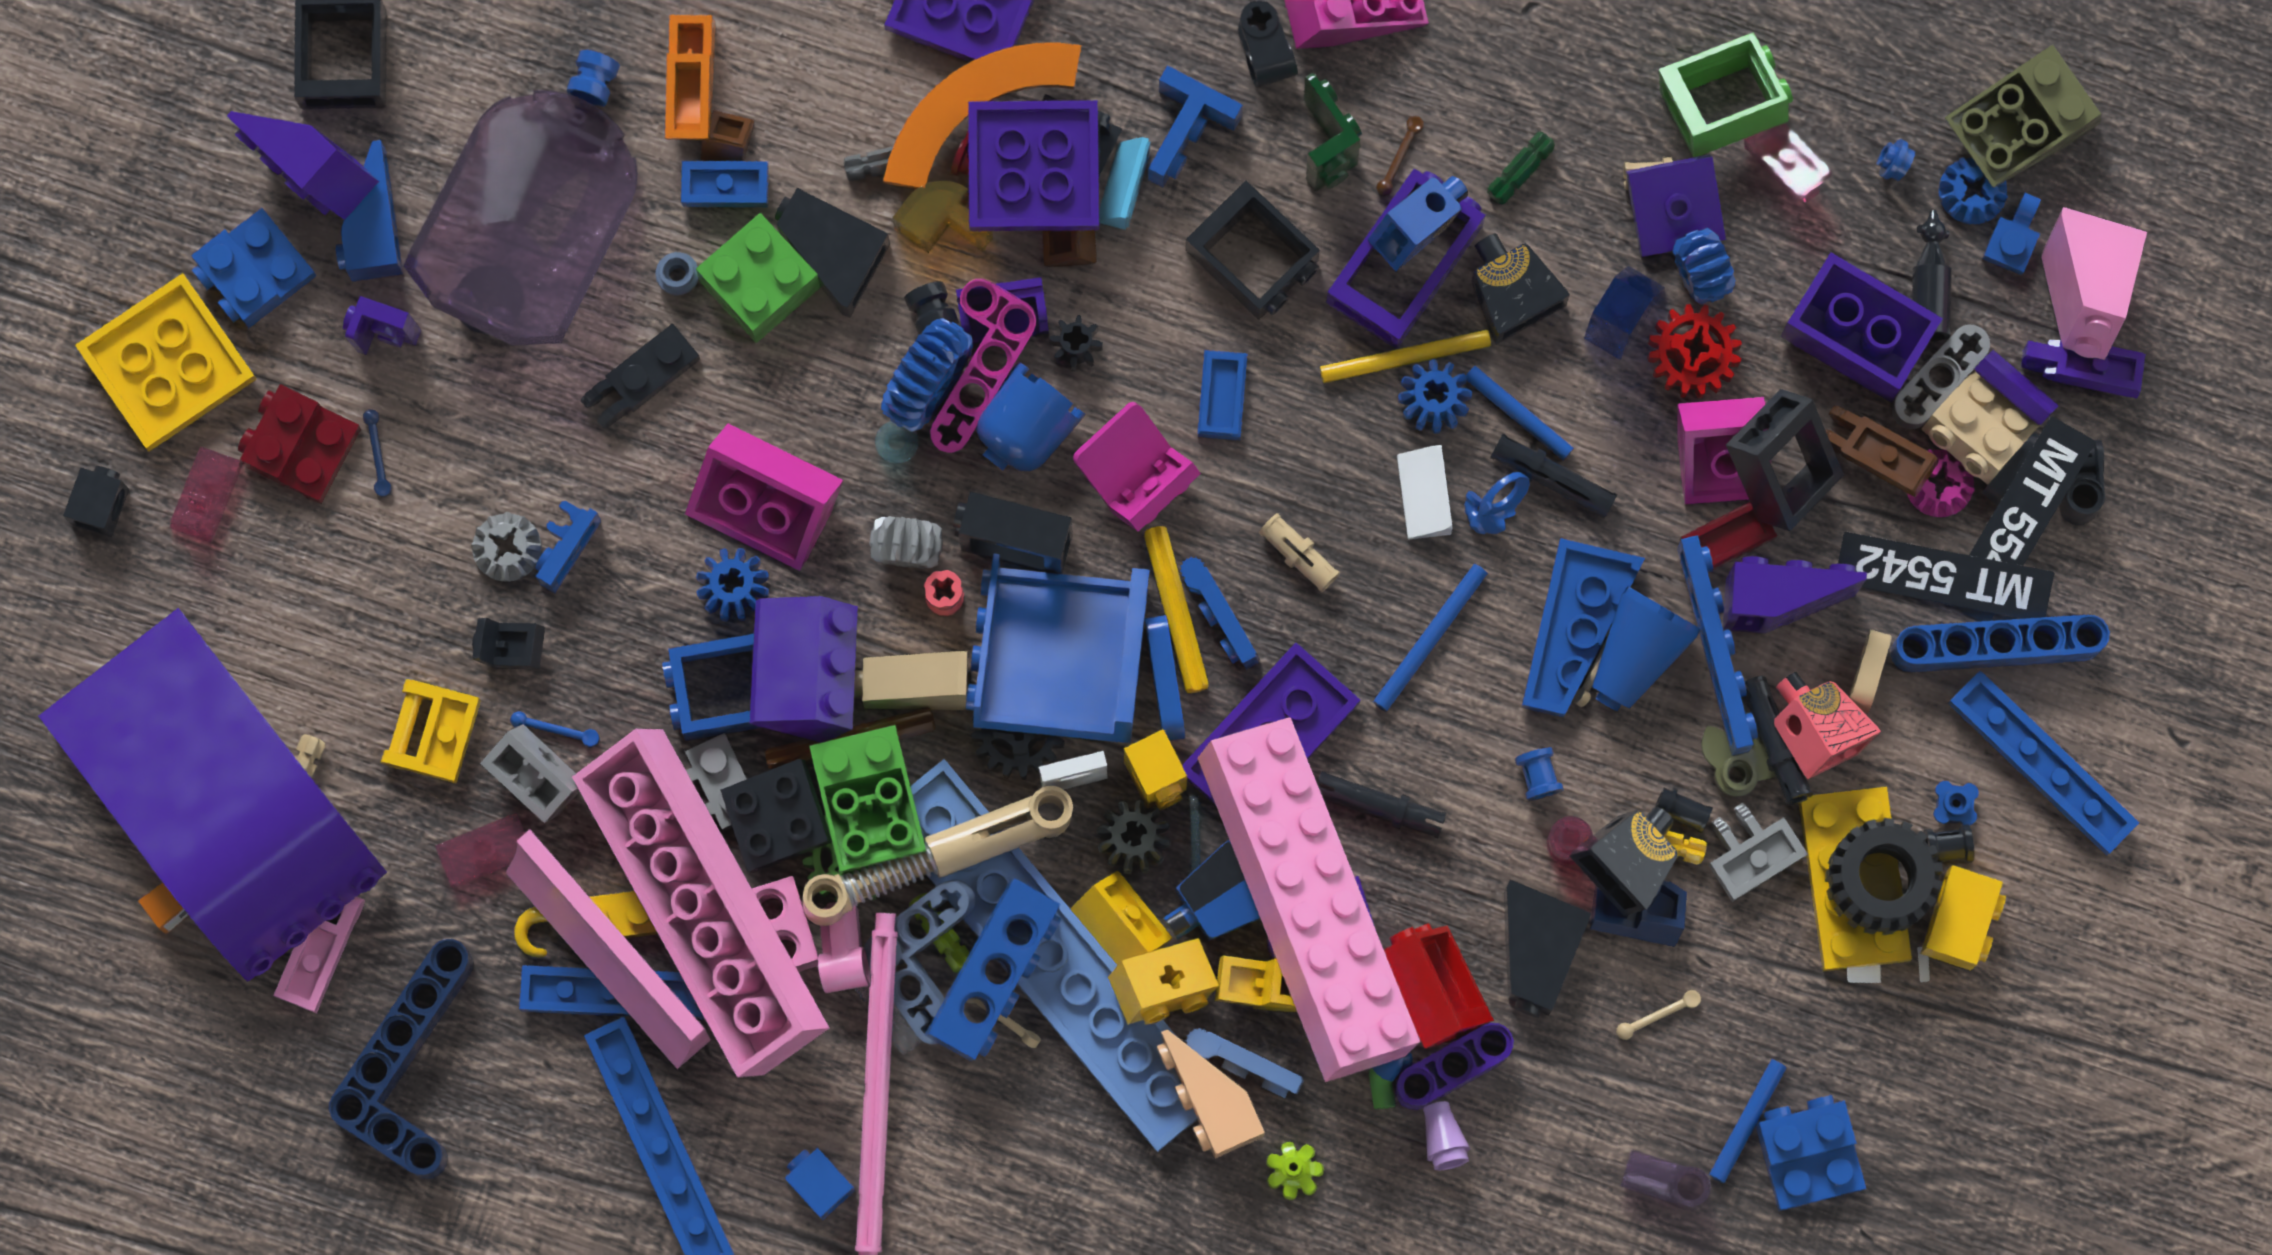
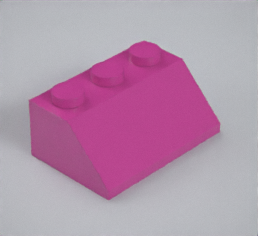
[685,423,843,571]

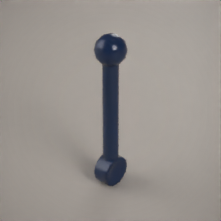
[363,409,392,497]

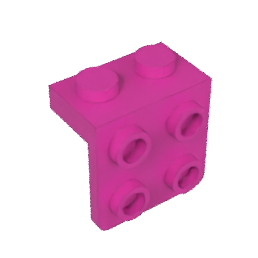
[1073,402,1201,532]

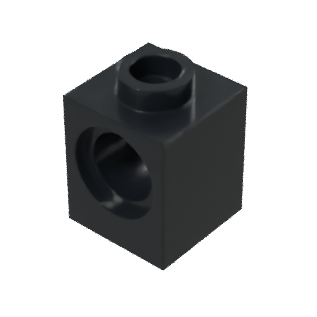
[63,466,129,538]

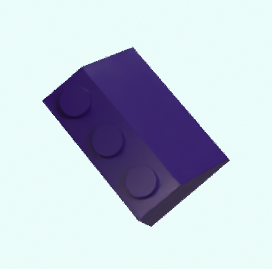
[1780,252,1943,403]
[750,596,858,743]

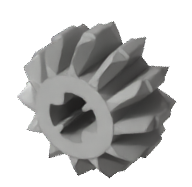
[869,516,943,569]

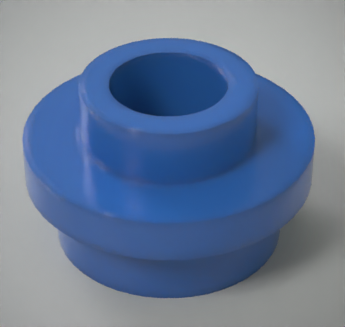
[1877,139,1915,181]

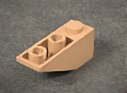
[1157,1029,1265,1159]

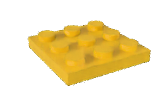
[75,273,257,452]

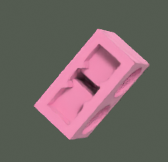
[752,876,818,972]

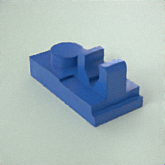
[535,501,602,594]

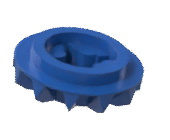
[1939,157,2008,224]

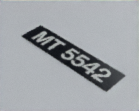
[1952,416,2096,622]
[1838,532,2055,619]

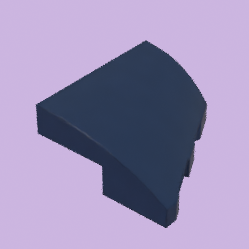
[1590,881,1687,947]

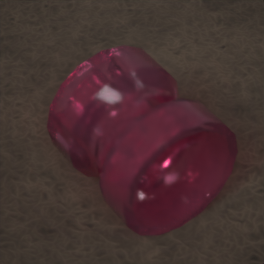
[1546,816,1593,866]

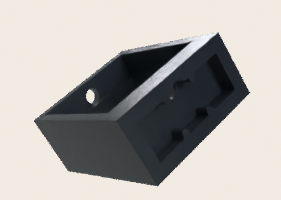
[294,0,386,109]
[1185,180,1320,320]
[1726,389,1844,531]
[953,491,1073,574]

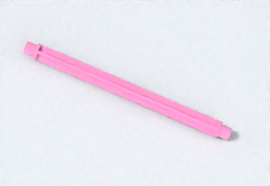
[855,913,898,1255]

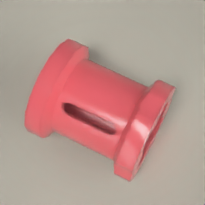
[924,570,964,616]

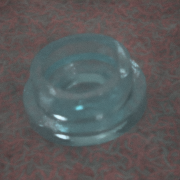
[875,421,918,464]

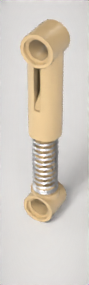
[802,786,1073,926]

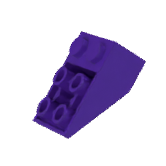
[227,111,379,220]
[1723,556,1867,634]

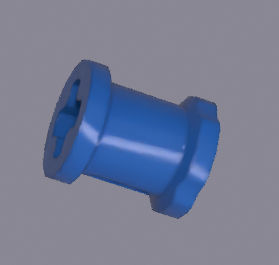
[1515,747,1564,801]

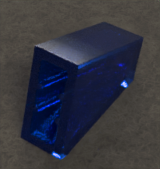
[1584,265,1665,360]

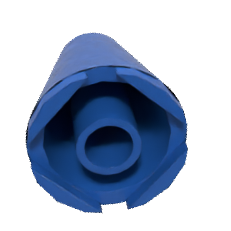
[1592,586,1701,712]

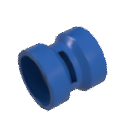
[566,50,620,106]

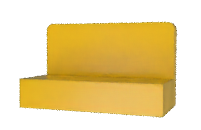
[1070,871,1173,965]

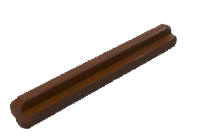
[765,707,936,770]

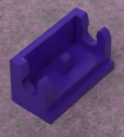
[956,277,1049,344]

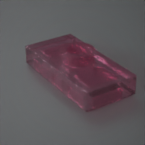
[435,813,525,888]

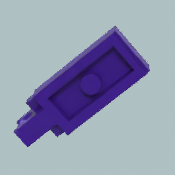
[2021,338,2146,399]

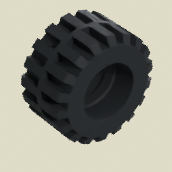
[1825,818,1943,935]

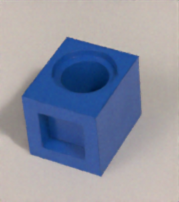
[785,1148,855,1221]

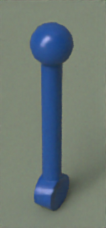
[510,711,600,748]

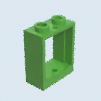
[1659,32,1793,157]

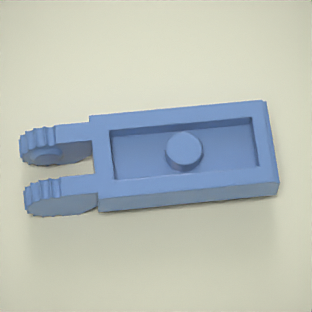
[1185,1028,1304,1098]

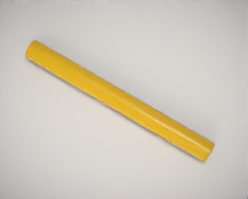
[1320,330,1491,383]

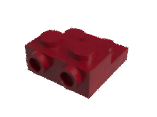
[238,384,361,504]

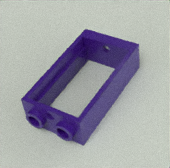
[1326,168,1486,349]

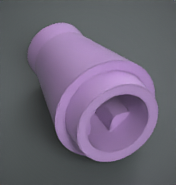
[1423,1101,1470,1170]

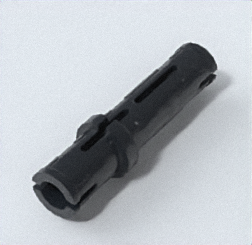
[1490,433,1618,519]
[1744,676,1813,805]
[1318,771,1447,839]

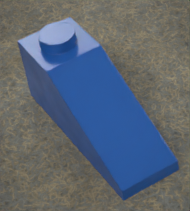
[335,140,403,282]

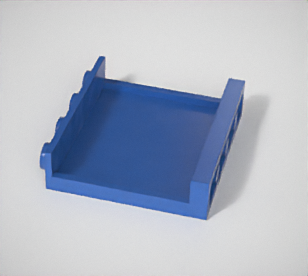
[966,554,1149,743]

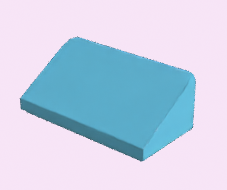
[1099,137,1150,230]

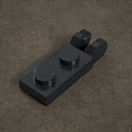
[580,323,700,429]

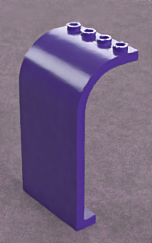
[38,608,387,982]

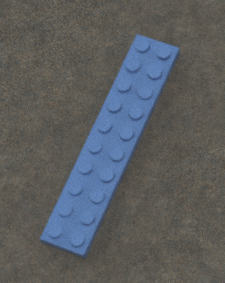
[910,759,1198,1153]

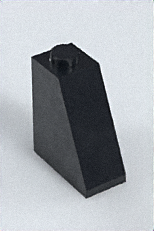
[775,188,890,318]
[1504,879,1592,1018]

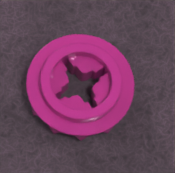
[1907,449,1975,517]

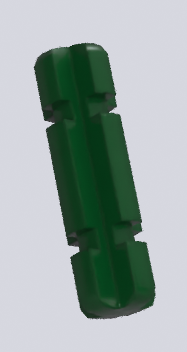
[1487,131,1555,205]

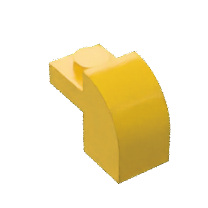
[1215,956,1297,1012]

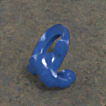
[1464,472,1530,534]

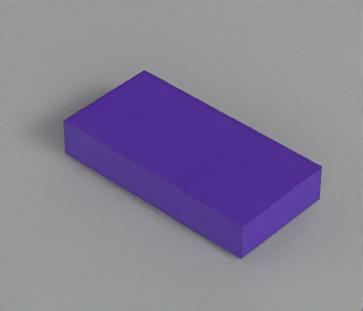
[1975,350,2059,425]

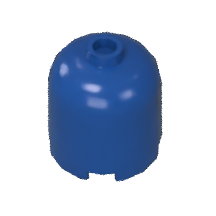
[976,361,1085,472]

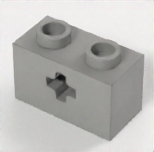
[480,725,580,823]

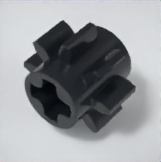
[1049,315,1103,372]

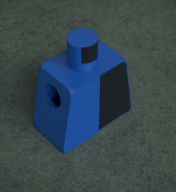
[1163,840,1261,941]

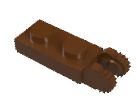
[1825,405,1939,498]

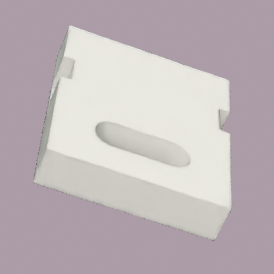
[1039,751,1107,790]

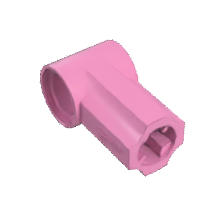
[818,902,870,993]

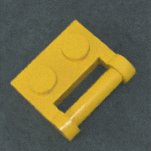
[380,679,481,783]

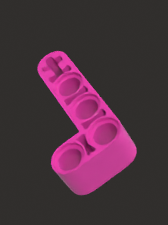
[930,278,1036,453]

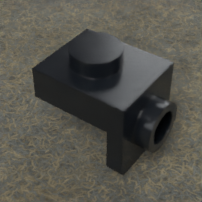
[472,618,545,670]

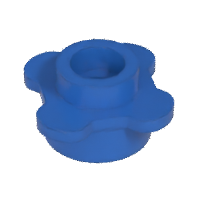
[1933,781,1979,826]

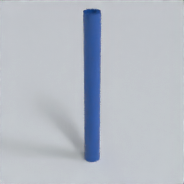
[1373,564,1488,712]

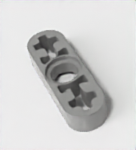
[1892,325,1990,429]

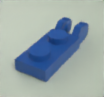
[1180,557,1260,670]

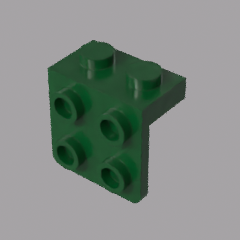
[1303,73,1362,192]

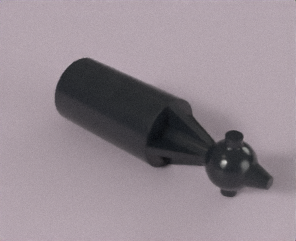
[1912,210,1952,341]

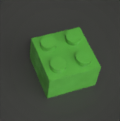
[696,213,821,343]

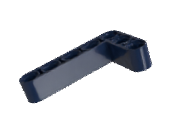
[329,939,473,1179]

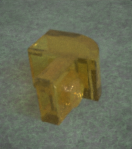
[892,181,993,253]

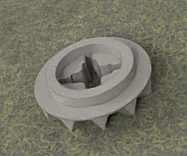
[471,512,542,582]

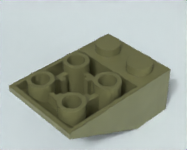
[1945,44,2102,188]

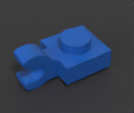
[1982,193,2041,276]

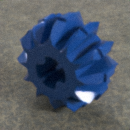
[1673,228,1736,304]
[1398,359,1472,434]
[696,548,770,622]

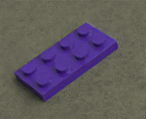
[1182,643,1361,805]

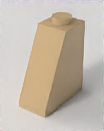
[854,651,970,710]

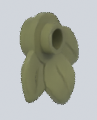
[1701,712,1776,797]

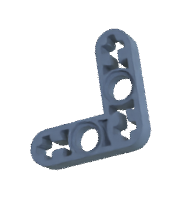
[864,880,975,1044]

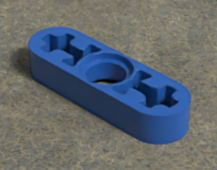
[1145,615,1185,741]

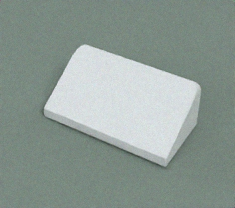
[1397,445,1452,540]

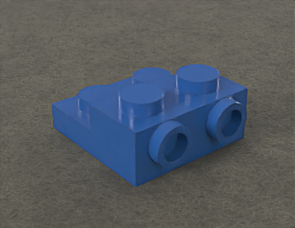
[191,208,317,328]
[1755,1095,1866,1211]

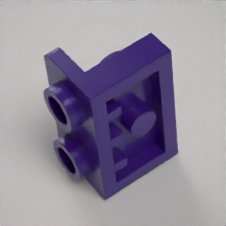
[343,296,421,355]

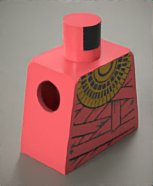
[1774,672,1881,779]

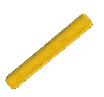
[1144,526,1208,693]

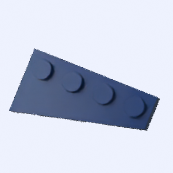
[1521,538,1645,718]

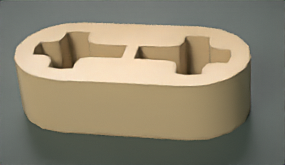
[1849,629,1891,713]

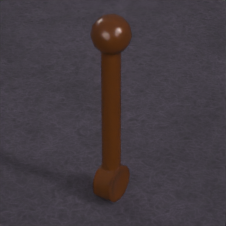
[1376,116,1424,196]

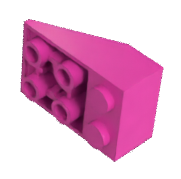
[1285,0,1429,49]

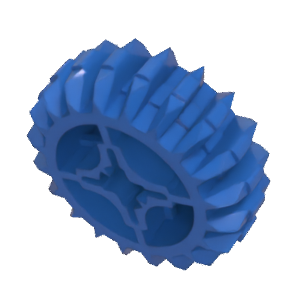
[881,318,973,432]

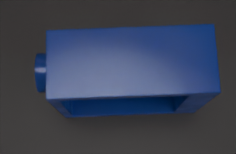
[662,634,763,741]

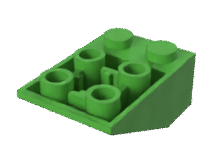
[809,725,926,873]

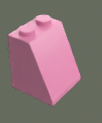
[2041,207,2147,360]

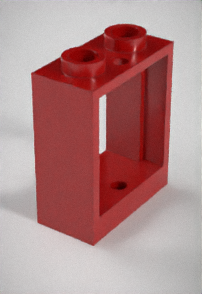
[1384,923,1494,1049]

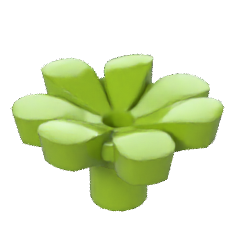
[1266,1141,1324,1200]

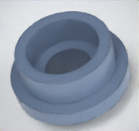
[656,252,699,295]

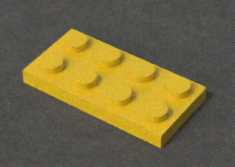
[1799,787,1912,972]

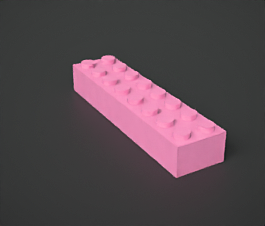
[1198,717,1420,1083]
[572,729,829,1078]

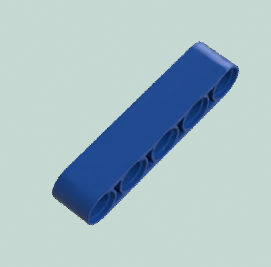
[1890,615,2110,672]

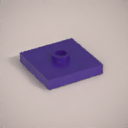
[1626,154,1726,257]

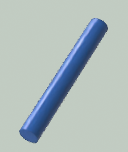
[1466,366,1574,461]
[1709,1059,1787,1184]

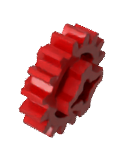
[1647,304,1742,399]

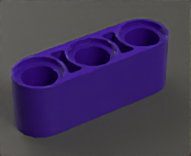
[1395,1023,1514,1110]

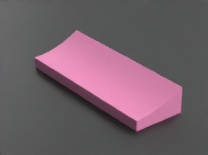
[505,830,711,1069]

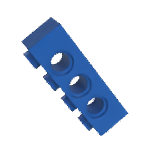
[924,878,1062,1061]

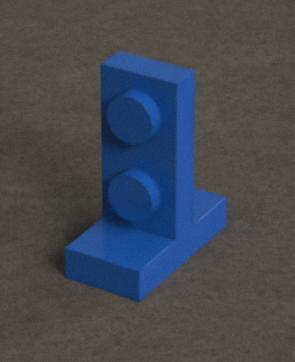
[1148,65,1243,188]

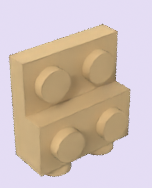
[1921,367,2040,485]

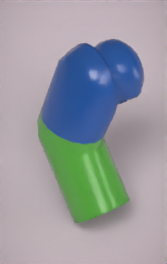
[1369,1052,1413,1110]

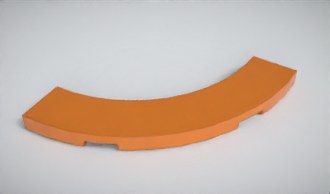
[883,43,1081,191]

